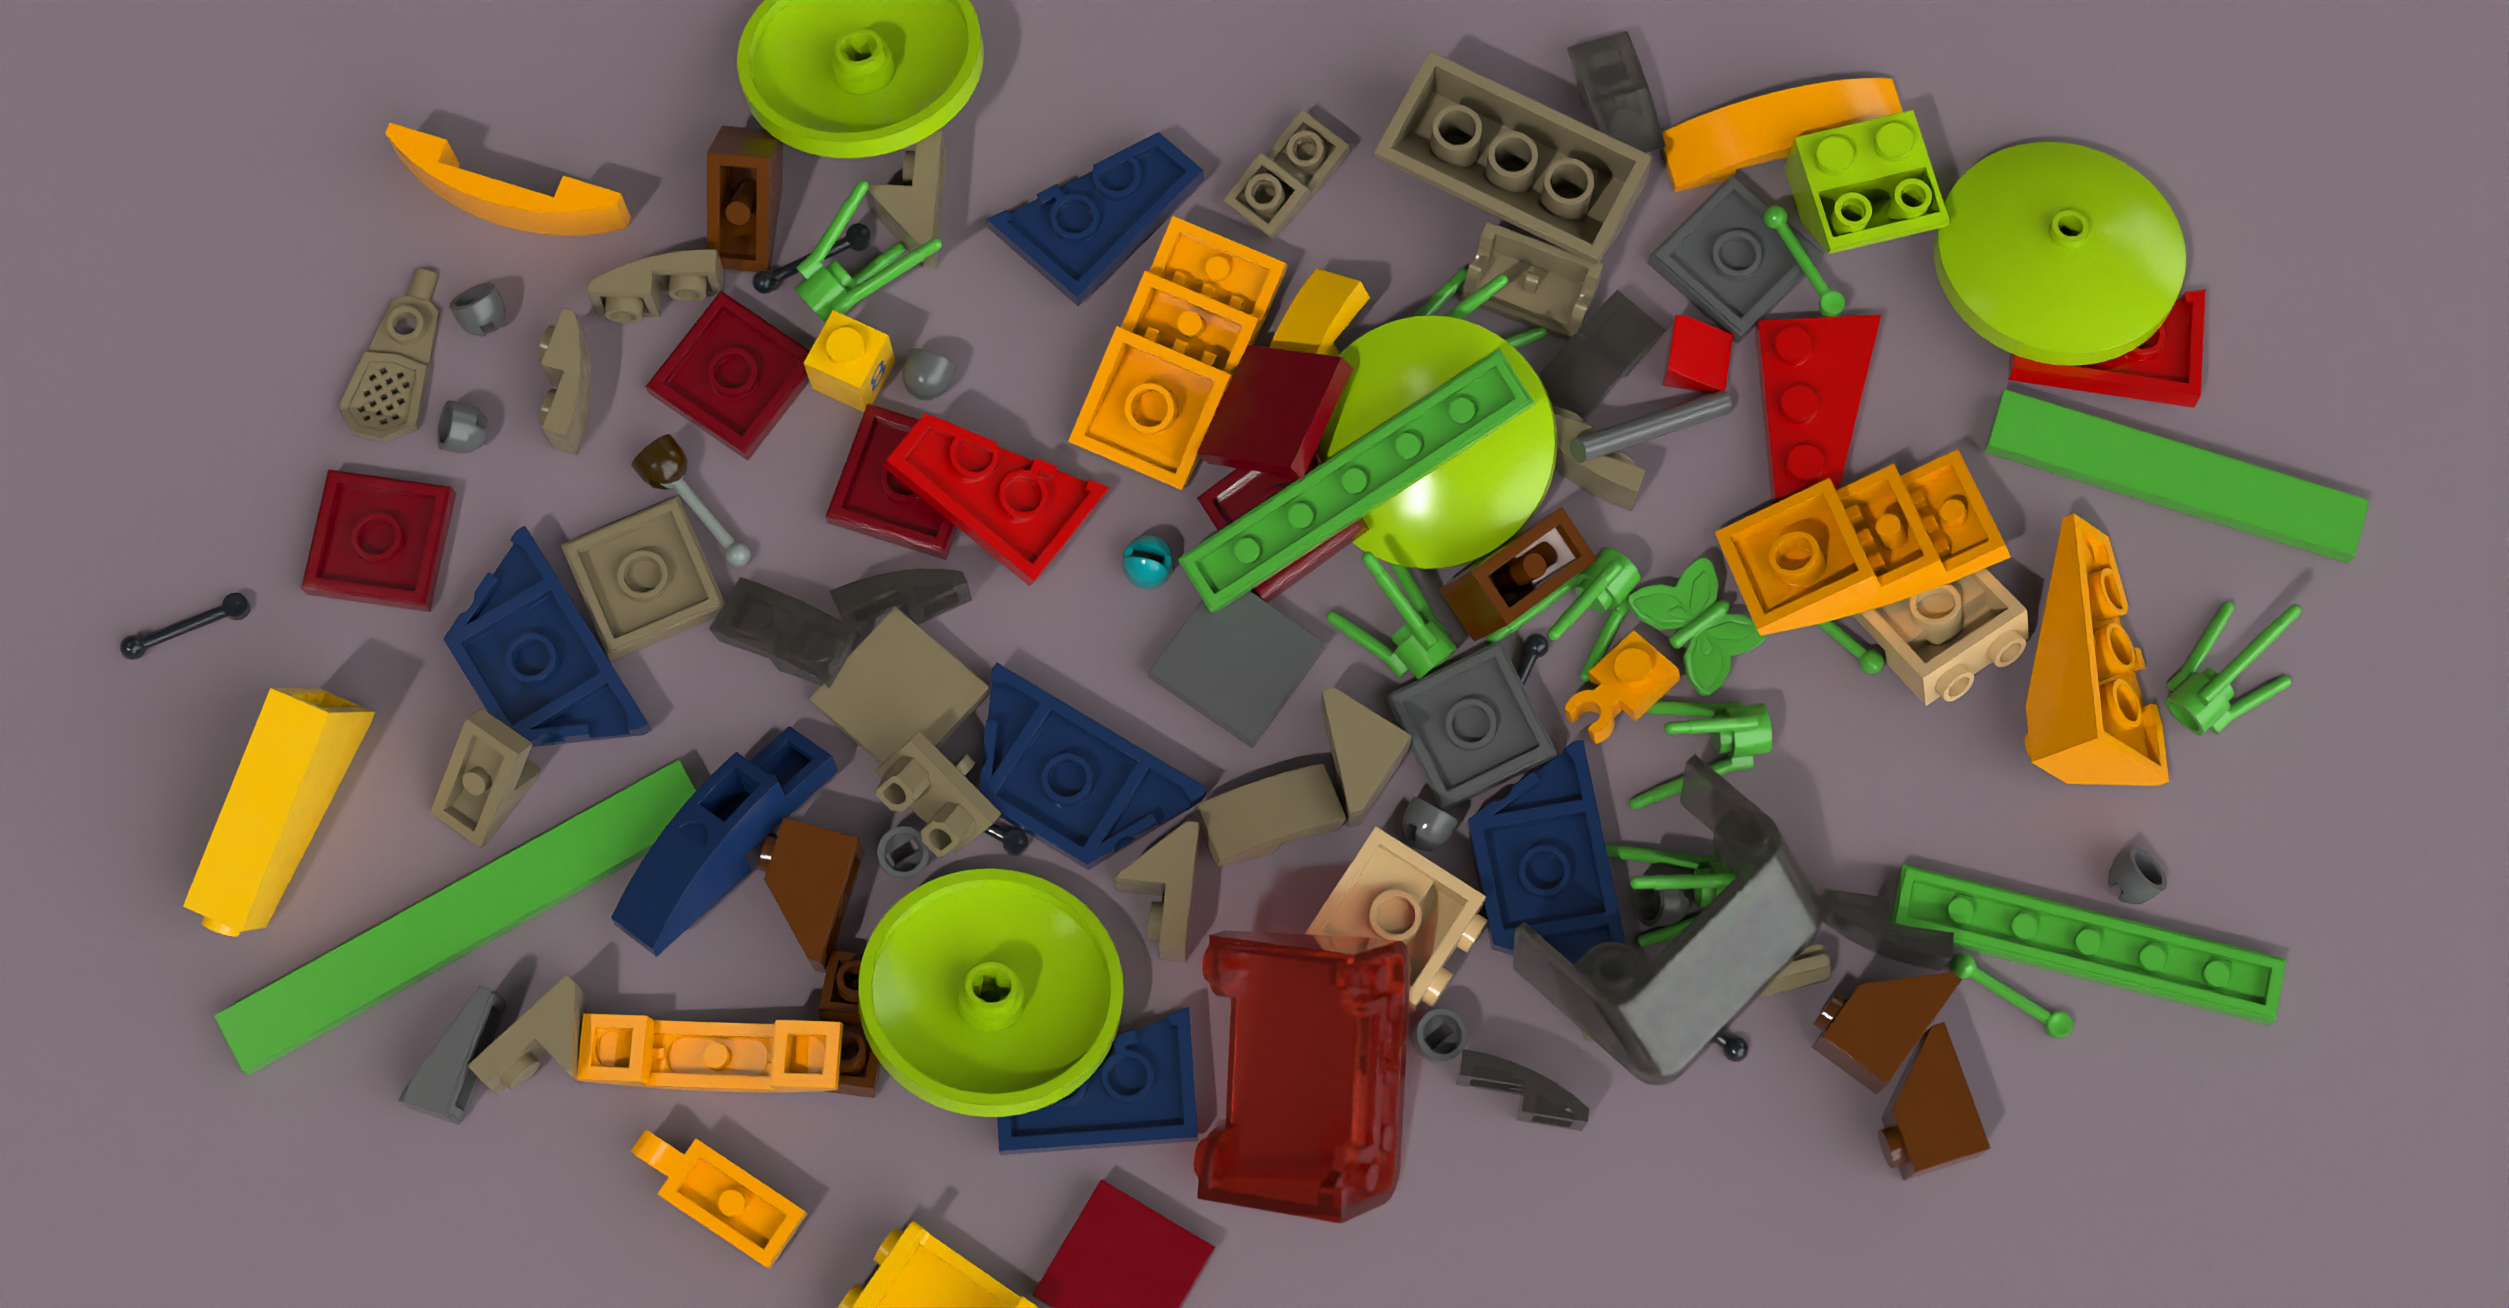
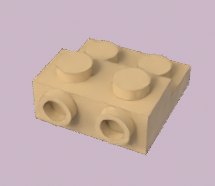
[1852,568,2029,706]
[1304,826,1488,1014]

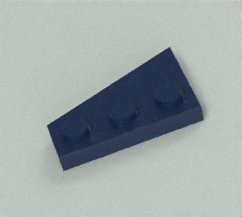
[987,132,1204,306]

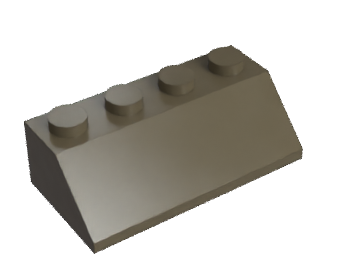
[1373,51,1653,265]

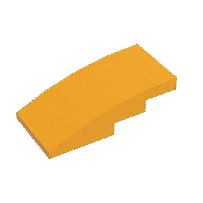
[1068,216,1288,491]
[1715,449,2011,636]

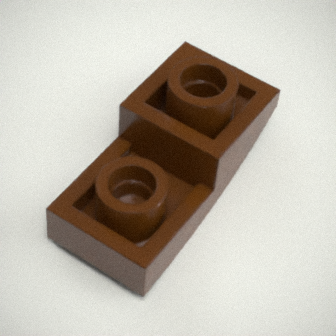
[819,949,881,1098]

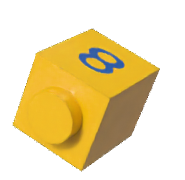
[804,310,896,412]

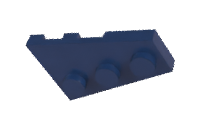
[997,1007,1198,1155]

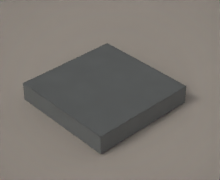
[1648,174,1824,344]
[1148,591,1326,749]
[1386,640,1558,812]

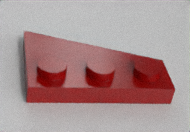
[2008,289,2206,408]
[1755,314,1882,505]
[882,413,1110,586]

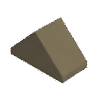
[1321,687,1412,827]

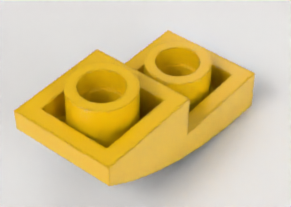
[1269,268,1370,356]

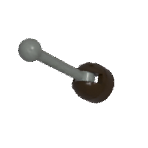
[631,434,751,567]

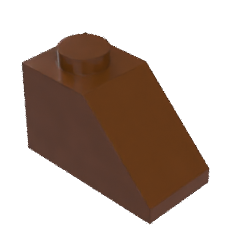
[707,125,783,272]
[1439,507,1598,642]
[759,817,865,973]
[1812,972,1962,1094]
[1878,1022,1991,1181]

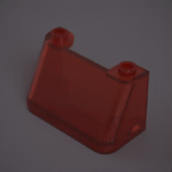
[1193,931,1411,1224]

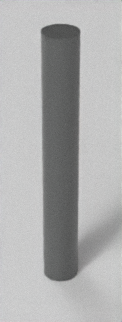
[1570,390,1733,463]

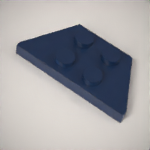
[443,526,652,747]
[979,663,1207,870]
[1467,740,1634,987]

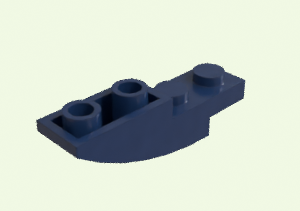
[611,726,838,957]

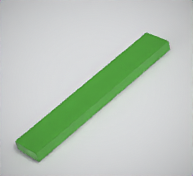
[1178,348,1536,613]
[1984,389,2369,563]
[1887,864,2286,1025]

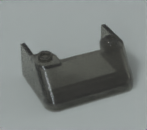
[1513,754,1823,1085]

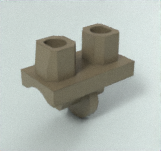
[875,731,1001,857]

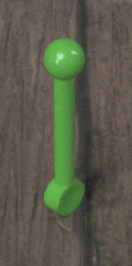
[1764,205,1845,317]
[1817,621,1884,674]
[1950,953,2073,1039]

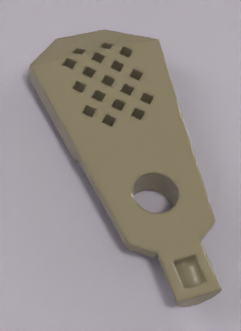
[338,268,440,443]

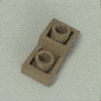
[1223,109,1352,239]
[588,250,725,323]
[538,308,592,455]
[1552,407,1646,512]
[1194,763,1347,867]

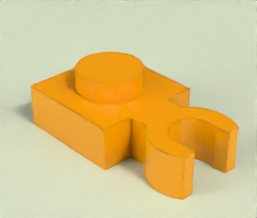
[1564,630,1680,744]

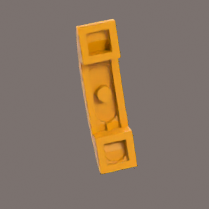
[1658,78,1903,193]
[385,122,631,236]
[577,1013,843,1093]

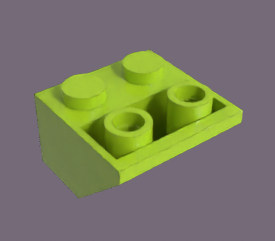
[1784,110,1950,255]

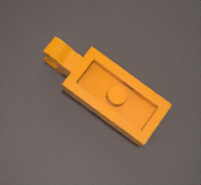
[630,1129,807,1270]

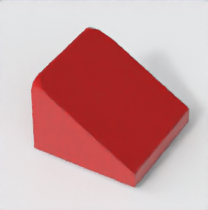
[1662,314,1733,393]

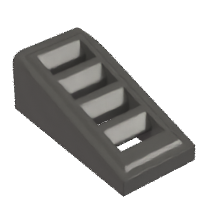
[398,985,507,1125]

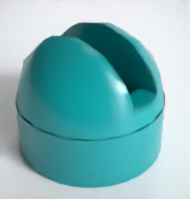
[1123,535,1173,589]

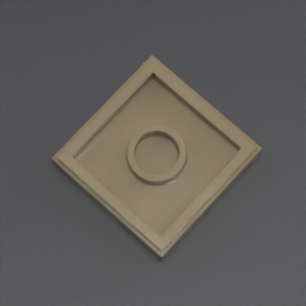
[561,496,729,662]
[809,606,991,764]

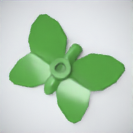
[1627,558,1767,697]

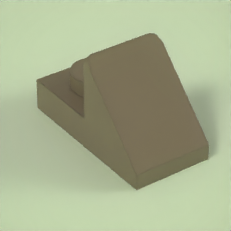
[865,130,947,269]
[430,708,541,848]
[1114,821,1200,963]
[467,974,587,1094]

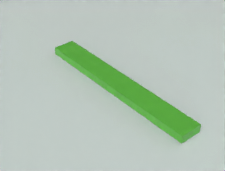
[214,759,697,1075]

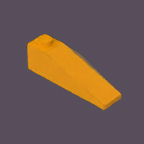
[2024,513,2169,786]

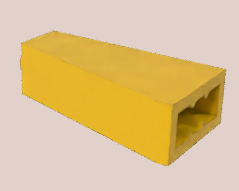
[183,688,375,937]

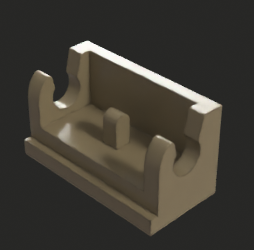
[1461,222,1604,343]

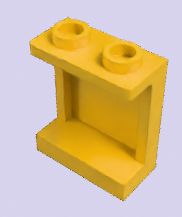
[838,1221,1039,1308]

